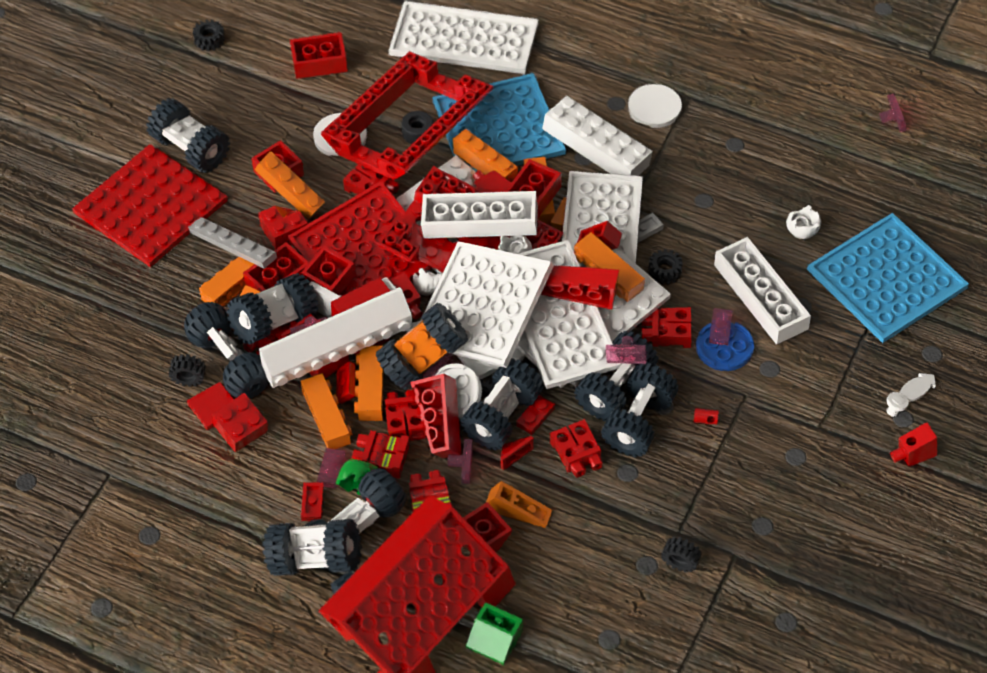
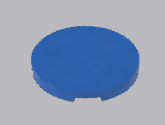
[696,320,754,371]

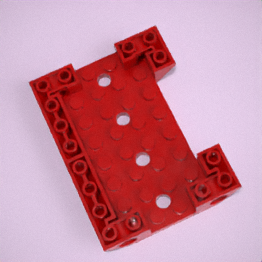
[377,166,563,273]
[318,495,515,673]

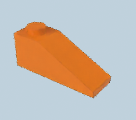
[486,481,552,528]

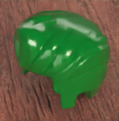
[336,459,378,495]

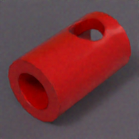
[694,408,719,425]

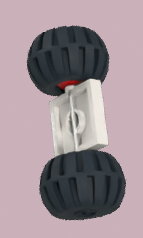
[184,302,269,399]
[304,468,406,569]

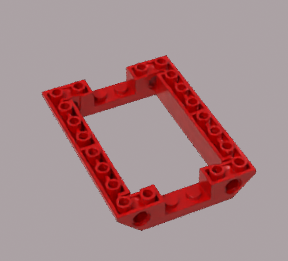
[321,51,494,180]

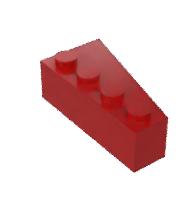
[541,265,619,310]
[410,374,461,459]

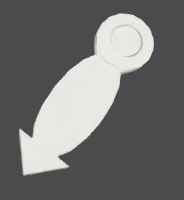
[887,373,935,416]

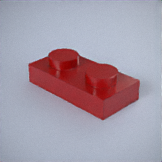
[336,361,355,404]
[516,395,555,435]
[301,482,324,521]

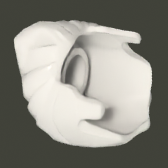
[786,205,821,239]
[498,235,532,254]
[413,268,443,296]

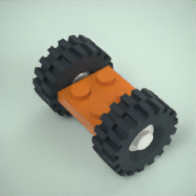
[376,303,468,390]

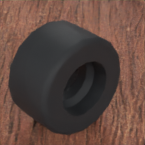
[401,111,433,144]

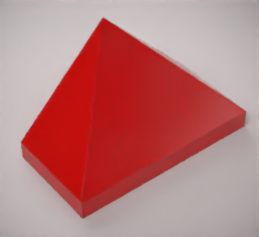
[500,436,534,471]

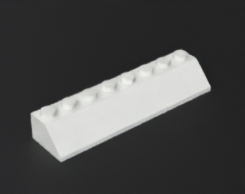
[259,287,412,388]

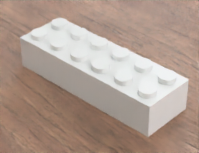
[542,96,653,176]
[421,191,538,238]
[714,237,811,345]

